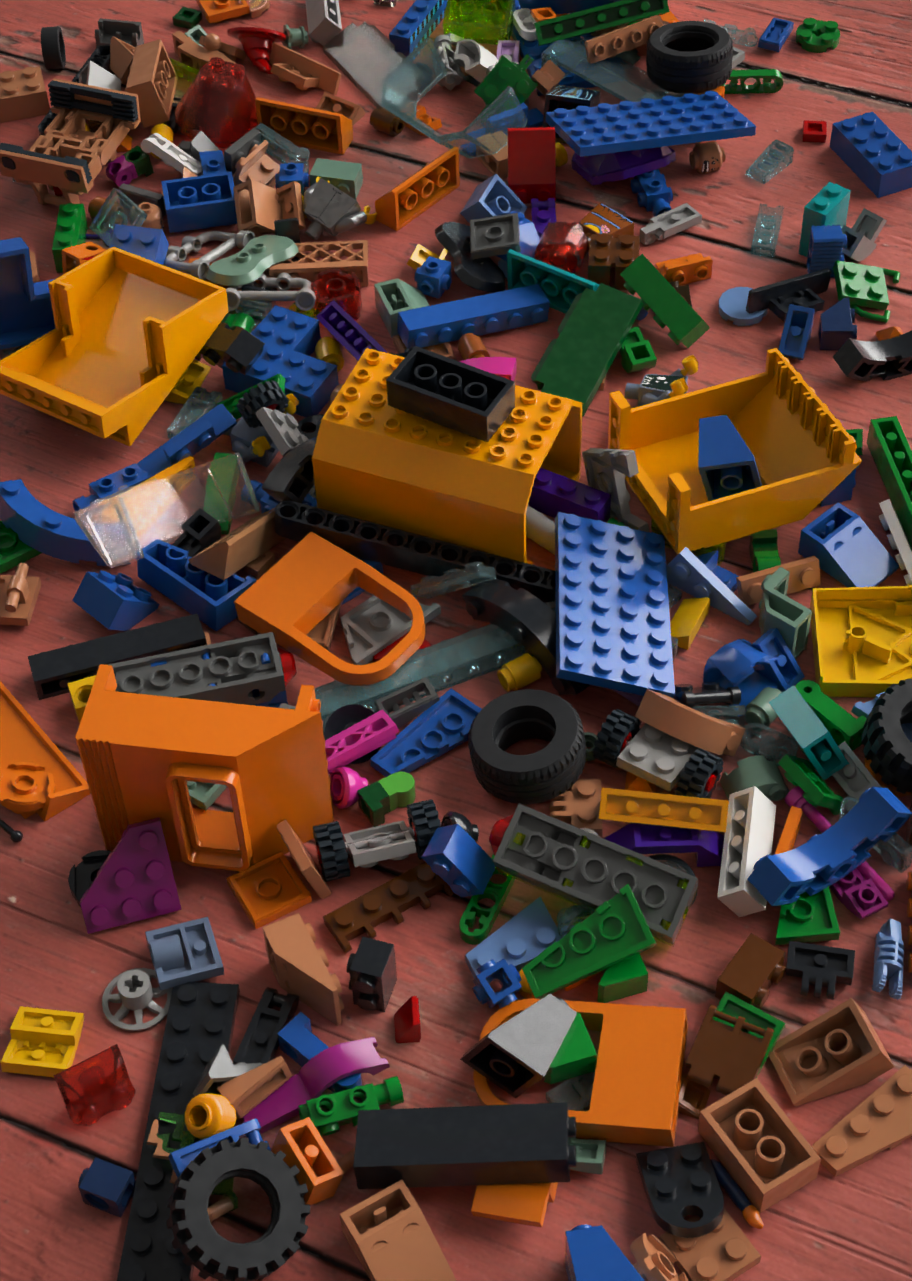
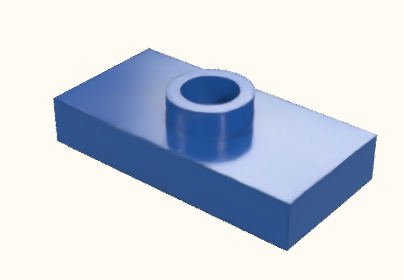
[758,18,794,52]
[199,150,227,175]

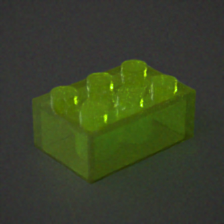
[443,0,516,45]

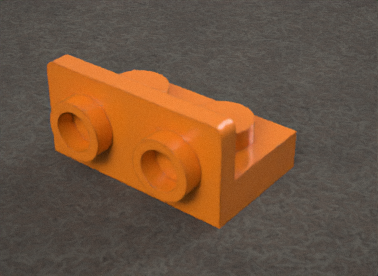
[655,253,713,285]

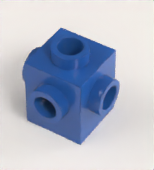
[275,162,309,196]
[414,256,452,299]
[472,959,522,1009]

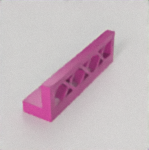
[325,709,399,775]

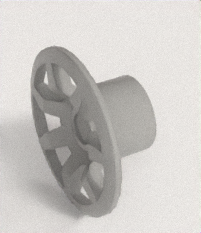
[102,968,172,1031]

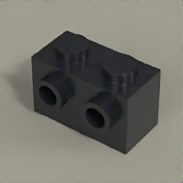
[346,937,397,1012]

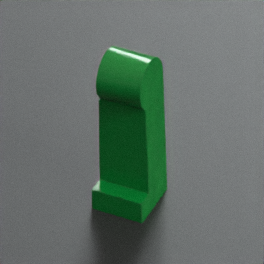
[795,680,867,751]

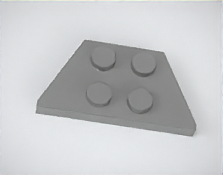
[340,595,441,665]

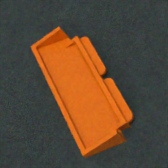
[0,681,90,822]

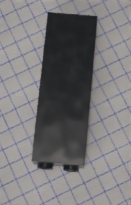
[353,1102,577,1189]

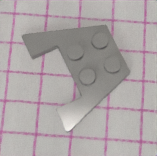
[582,448,649,532]

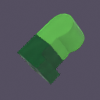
[357,771,416,827]

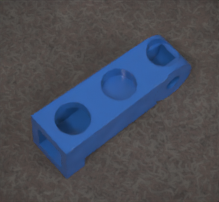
[277,1012,362,1093]

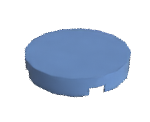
[718,287,768,326]

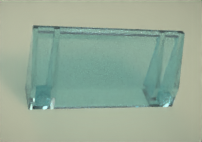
[541,36,684,102]

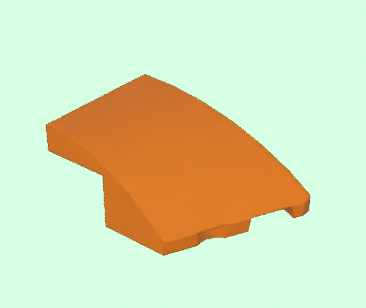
[471,1182,558,1227]

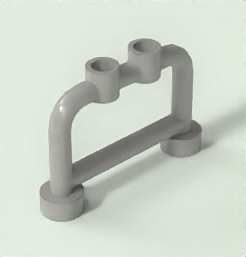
[164,230,255,280]
[226,272,316,311]

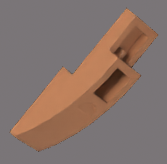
[172,31,239,85]

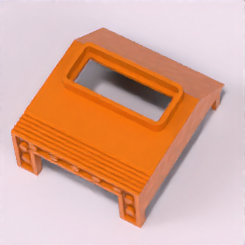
[75,664,334,871]

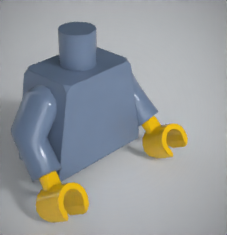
[224,393,299,467]

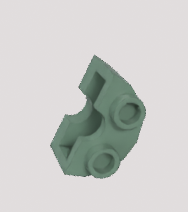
[720,755,789,801]

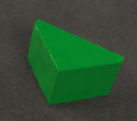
[597,953,648,1003]
[544,1013,597,1085]

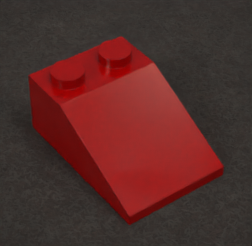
[507,127,556,204]

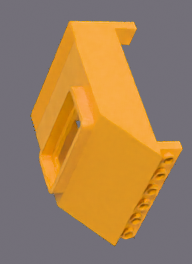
[608,348,862,555]

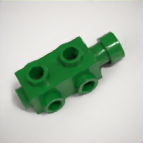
[298,1076,404,1136]

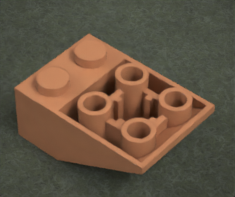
[262,913,344,1026]
[340,1179,457,1281]

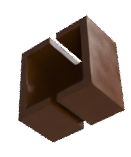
[588,234,640,290]

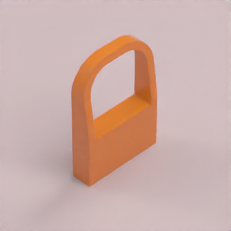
[234,531,426,686]
[473,998,688,1147]

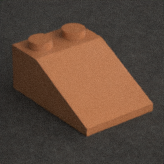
[769,998,895,1106]

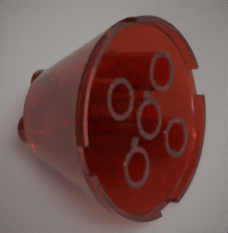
[174,57,258,148]

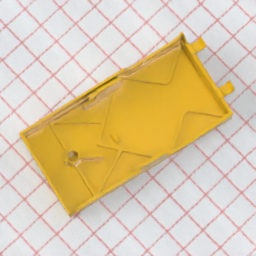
[810,585,912,697]

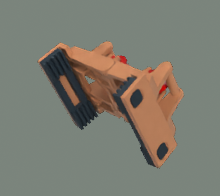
[0,78,141,206]

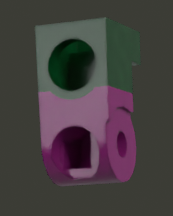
[106,145,154,187]

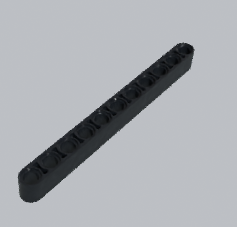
[274,500,556,610]

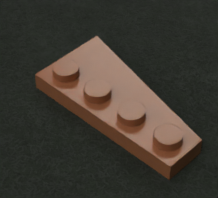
[811,1065,912,1177]

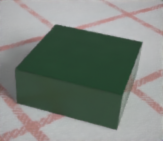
[173,7,202,29]

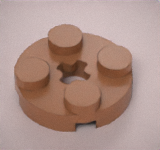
[630,1233,689,1281]

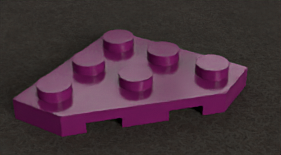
[80,817,182,934]

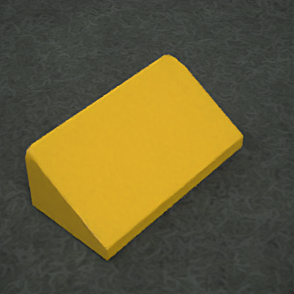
[670,597,710,650]

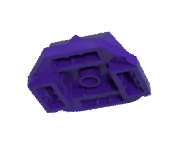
[571,146,676,186]

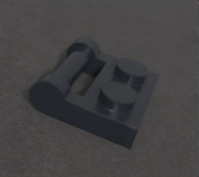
[673,682,741,708]

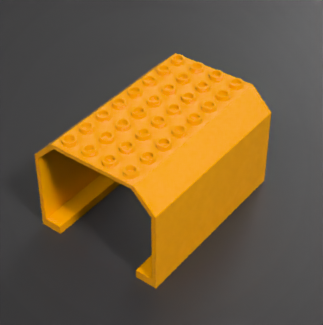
[312,348,582,565]

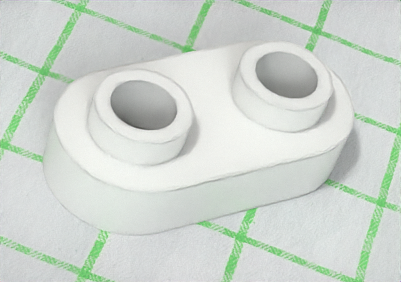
[513,8,536,41]

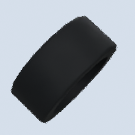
[41,26,66,70]

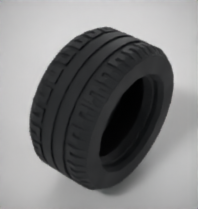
[646,21,733,94]

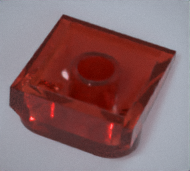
[54,1044,136,1126]

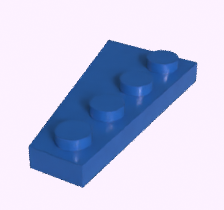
[370,688,482,777]

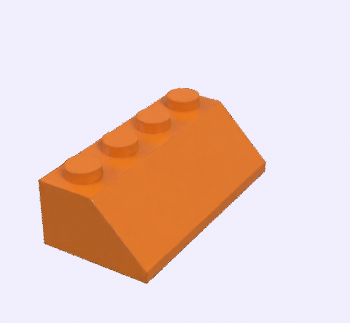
[255,97,353,155]
[375,146,460,231]

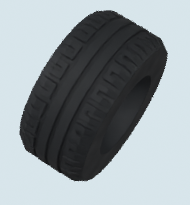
[468,689,587,805]

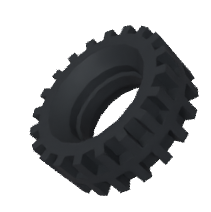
[166,1138,310,1281]

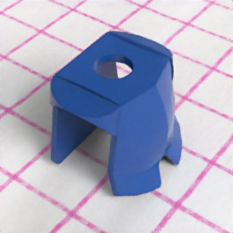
[703,639,778,713]

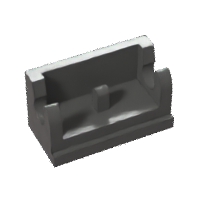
[95,18,144,48]

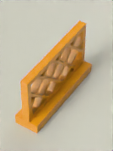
[599,787,729,832]

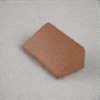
[315,92,366,126]

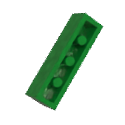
[620,254,710,348]

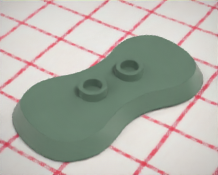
[206,235,299,286]

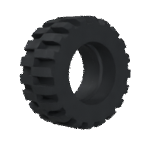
[861,679,912,794]

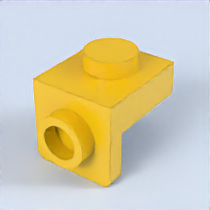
[407,244,448,270]

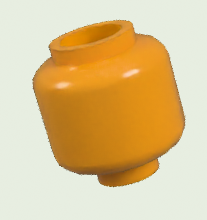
[184,1093,236,1139]

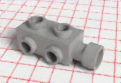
[429,34,465,91]

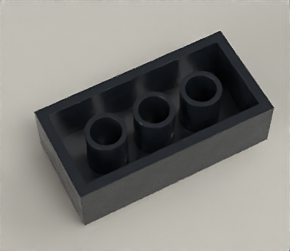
[386,346,515,442]

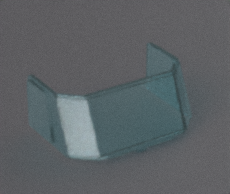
[381,37,528,158]

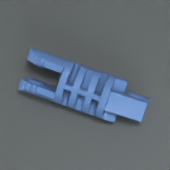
[872,918,905,1000]

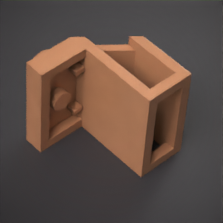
[233,179,306,238]

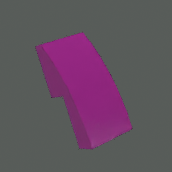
[829,868,889,920]

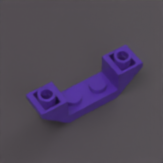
[604,822,724,867]

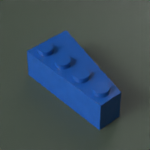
[137,539,257,631]

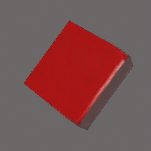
[394,996,421,1043]

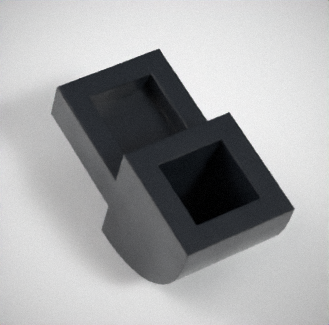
[172,508,221,557]

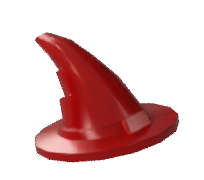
[227,27,286,74]

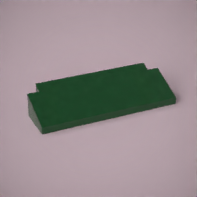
[531,283,643,417]

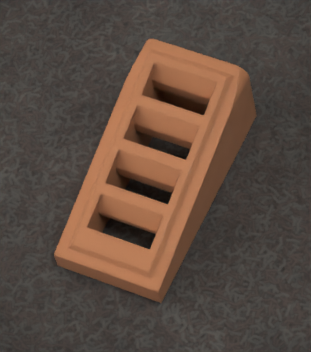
[216,1056,293,1119]

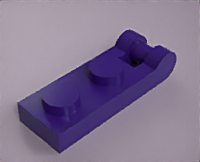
[531,198,558,249]

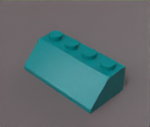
[507,249,599,314]

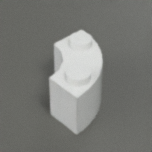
[454,39,498,83]

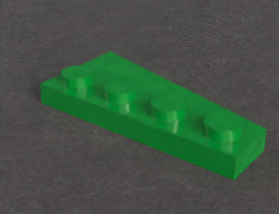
[522,884,657,999]

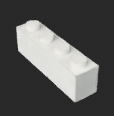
[717,786,776,917]

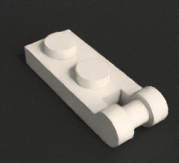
[141,133,202,176]

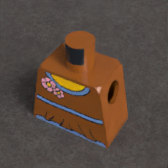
[575,203,634,253]

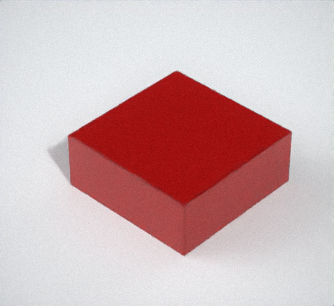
[803,120,827,143]

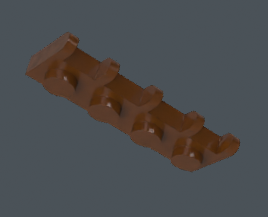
[323,862,455,953]

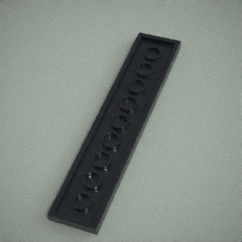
[117,982,240,1281]

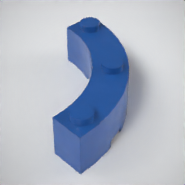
[0,479,133,566]
[748,787,912,906]

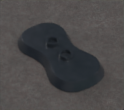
[435,222,506,293]

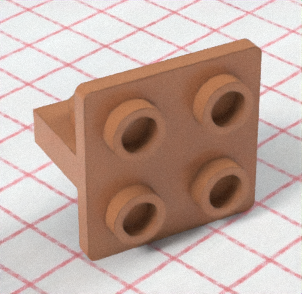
[233,140,280,190]

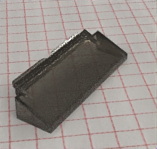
[323,22,423,112]

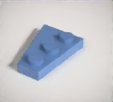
[465,897,563,983]

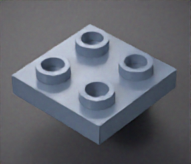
[145,917,224,990]

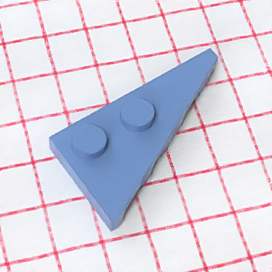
[666,547,757,625]

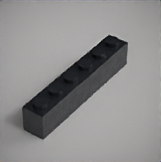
[28,614,207,700]

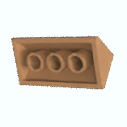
[188,507,286,580]

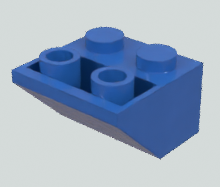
[72,570,160,631]

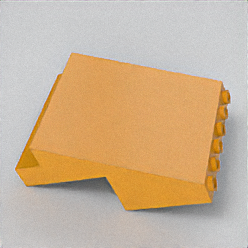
[0,247,229,447]

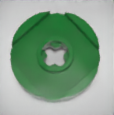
[795,18,840,53]

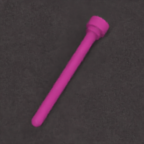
[784,786,895,901]

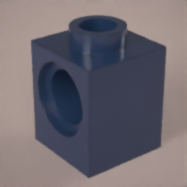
[78,1157,136,1218]

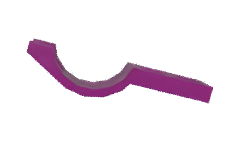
[242,1037,390,1134]

